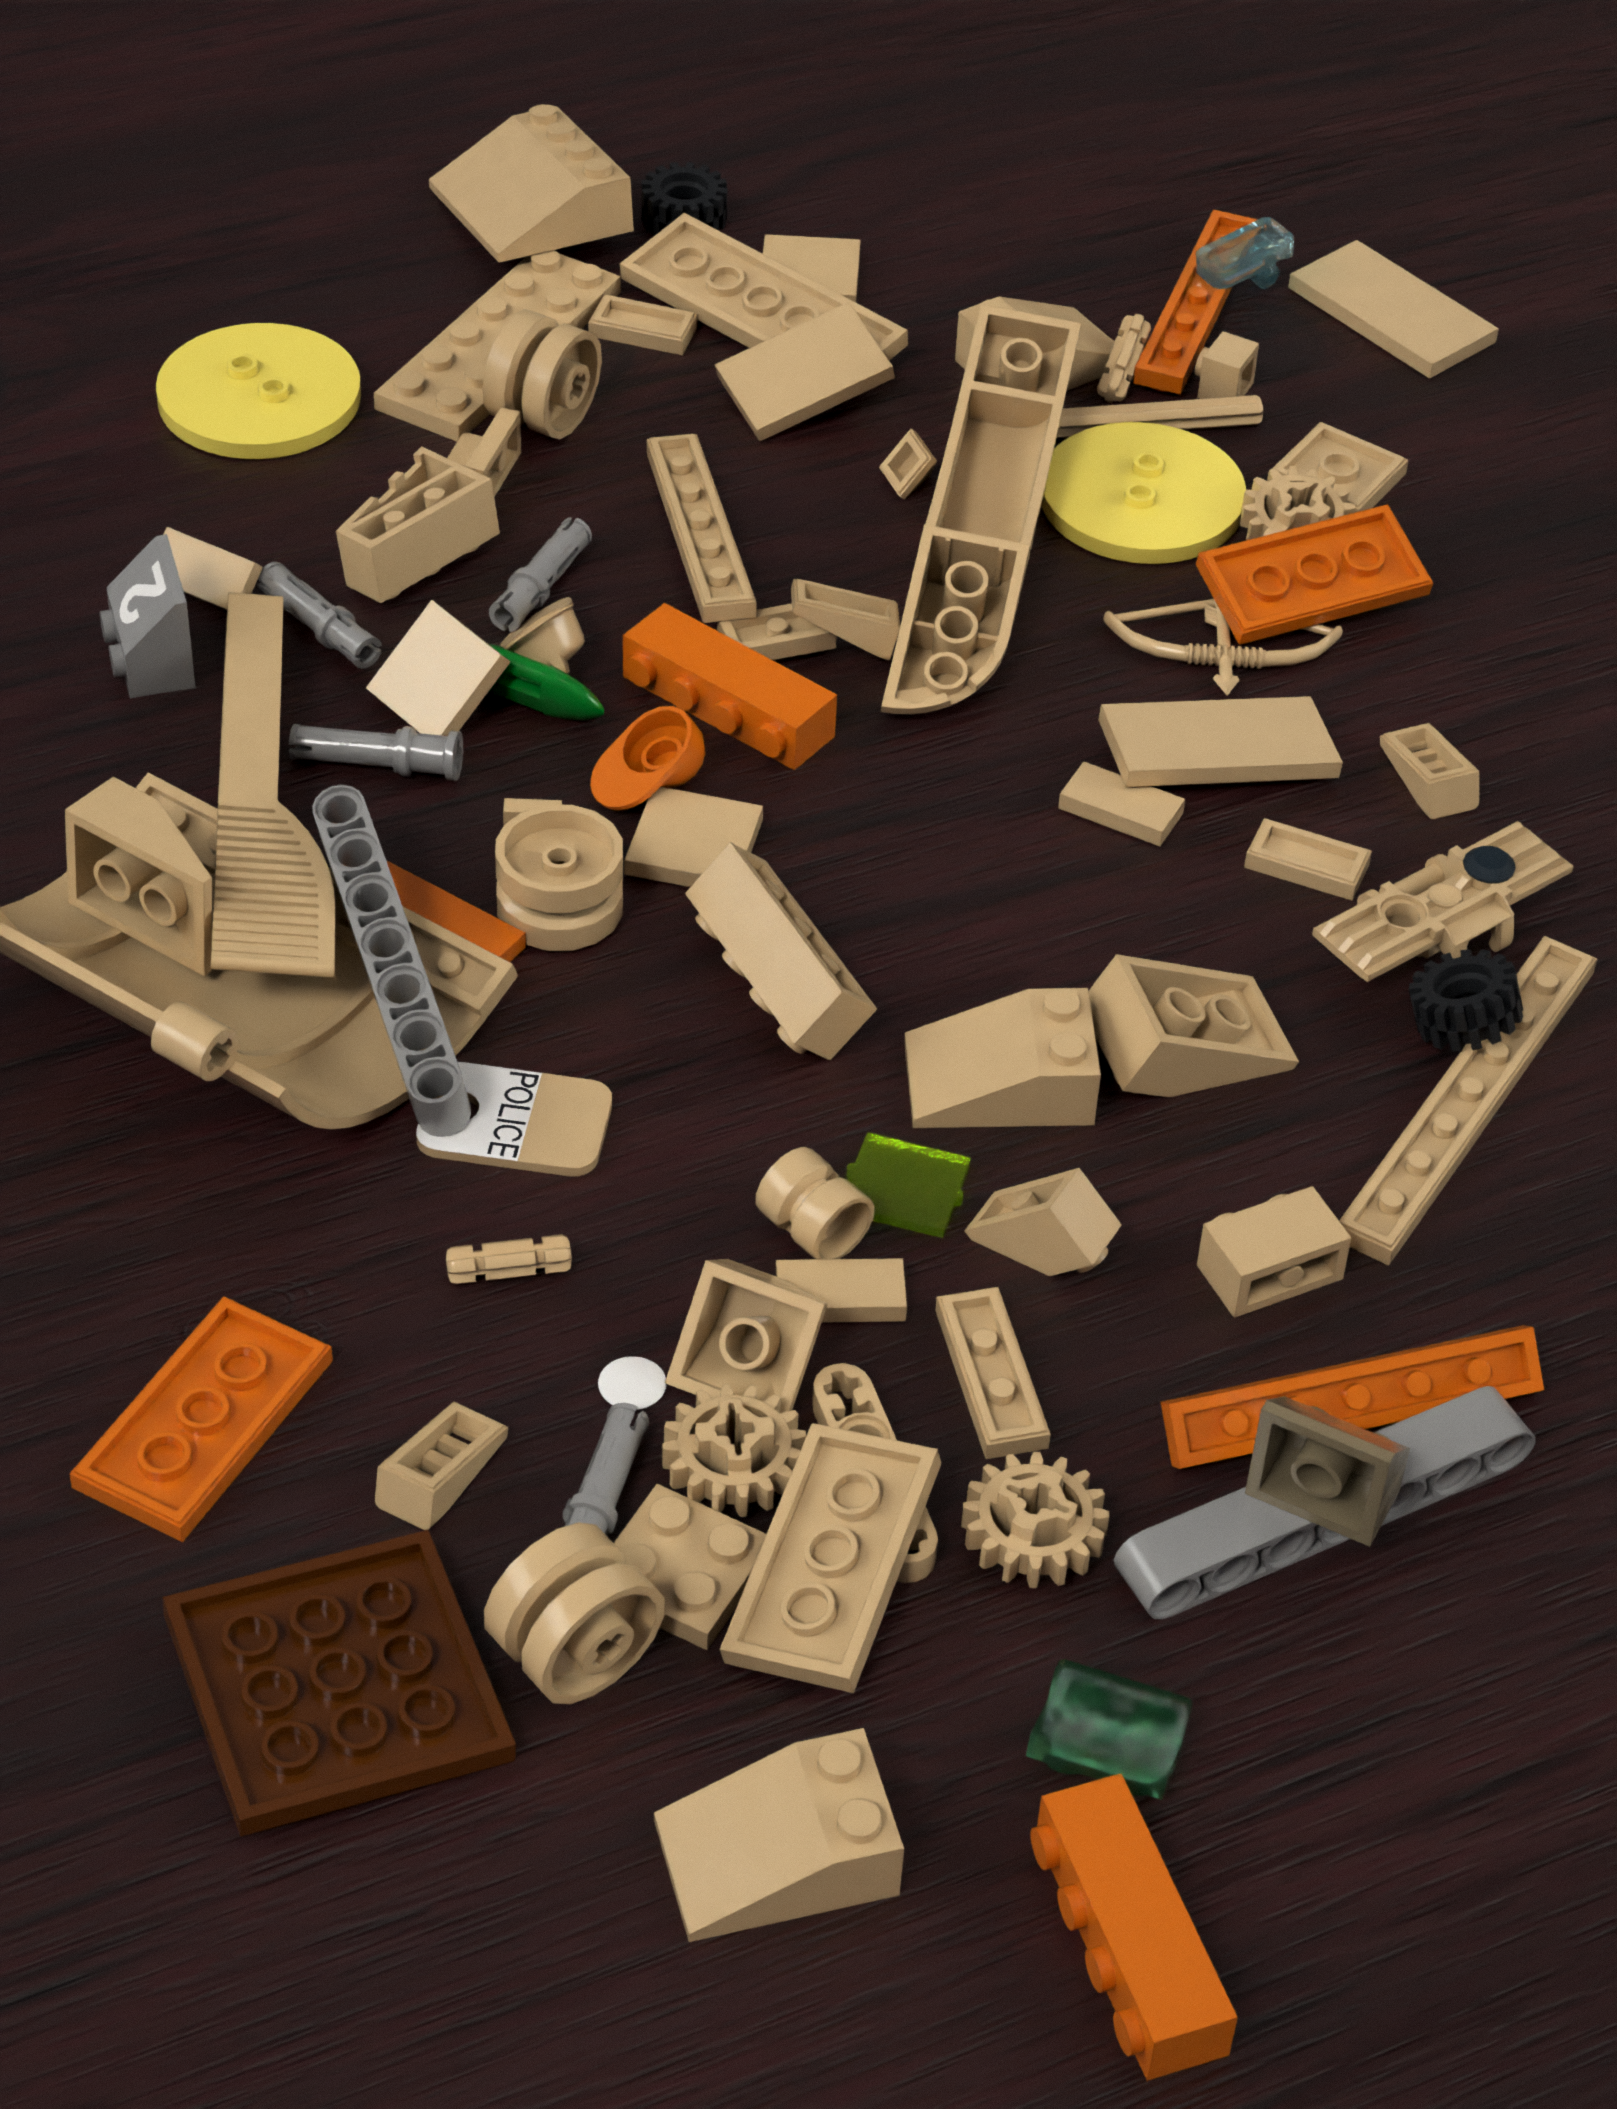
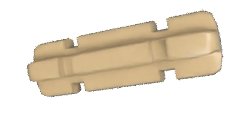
[1097,313,1151,403]
[446,1234,572,1285]

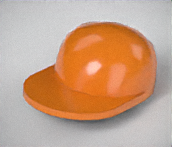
[590,706,706,810]

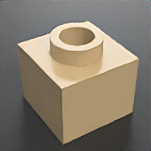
[1195,331,1259,399]

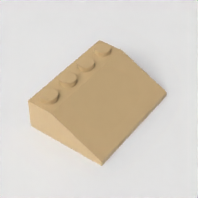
[429,104,634,263]

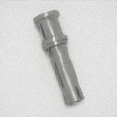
[289,723,463,782]

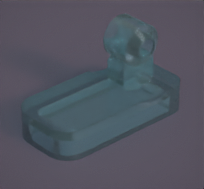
[1196,217,1294,289]

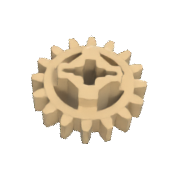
[1240,466,1356,540]
[662,1383,807,1517]
[961,1452,1109,1588]

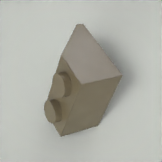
[1245,1396,1410,1547]

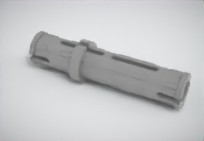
[489,517,592,632]
[257,561,382,669]
[563,1403,649,1536]

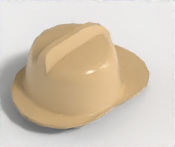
[500,597,585,674]

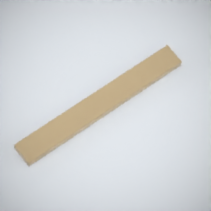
[1339,936,1597,1266]

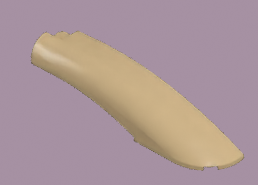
[881,304,1081,714]

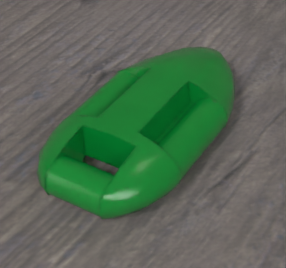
[488,644,605,721]

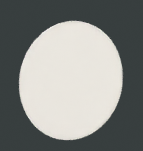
[598,1356,666,1410]

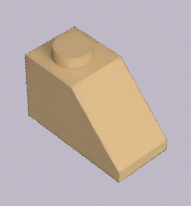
[965,1168,1122,1276]

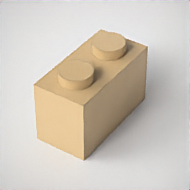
[1197,1186,1351,1318]

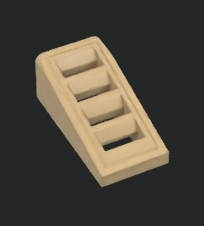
[791,579,900,660]
[1380,723,1479,819]
[375,1402,508,1530]

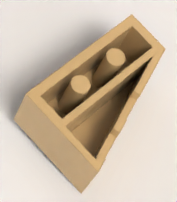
[336,446,500,603]

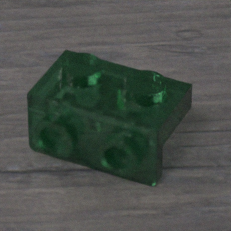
[1026,1659,1193,1800]

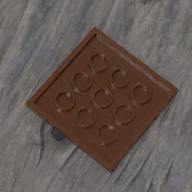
[163,1530,516,1837]

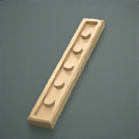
[647,434,756,623]

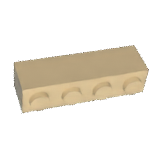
[685,842,877,1060]

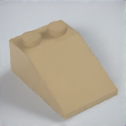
[955,296,1114,391]
[65,777,212,976]
[1089,954,1299,1097]
[904,988,1101,1128]
[654,1728,904,1942]

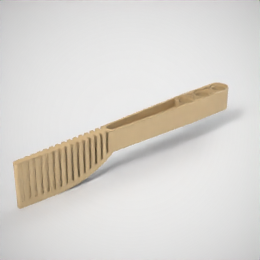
[210,592,335,977]

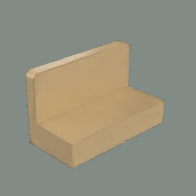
[447,407,521,497]

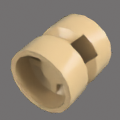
[756,1147,875,1259]

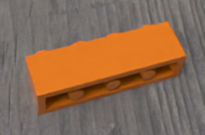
[623,603,837,770]
[1030,1773,1238,2081]

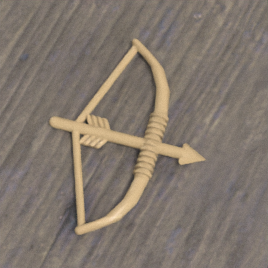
[1103,599,1343,696]

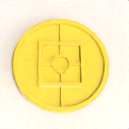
[156,323,361,459]
[1041,422,1246,564]

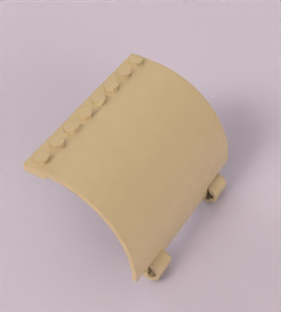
[0,772,518,1129]

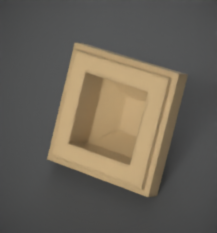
[879,429,937,500]

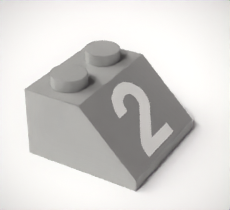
[99,534,196,698]

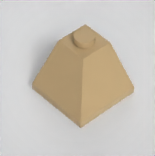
[665,1259,828,1413]

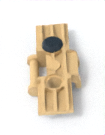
[1312,821,1574,982]

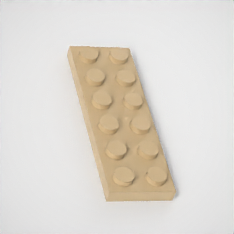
[620,213,908,361]
[374,250,621,442]

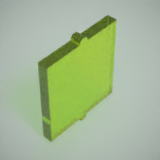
[846,1132,971,1238]

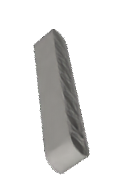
[312,785,471,1137]
[1114,1386,1536,1619]

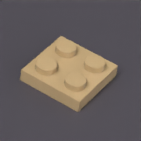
[614,1484,766,1650]

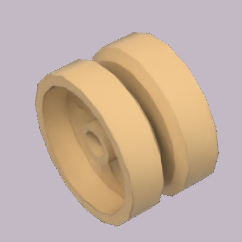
[482,309,602,439]
[495,805,623,951]
[484,1522,665,1704]

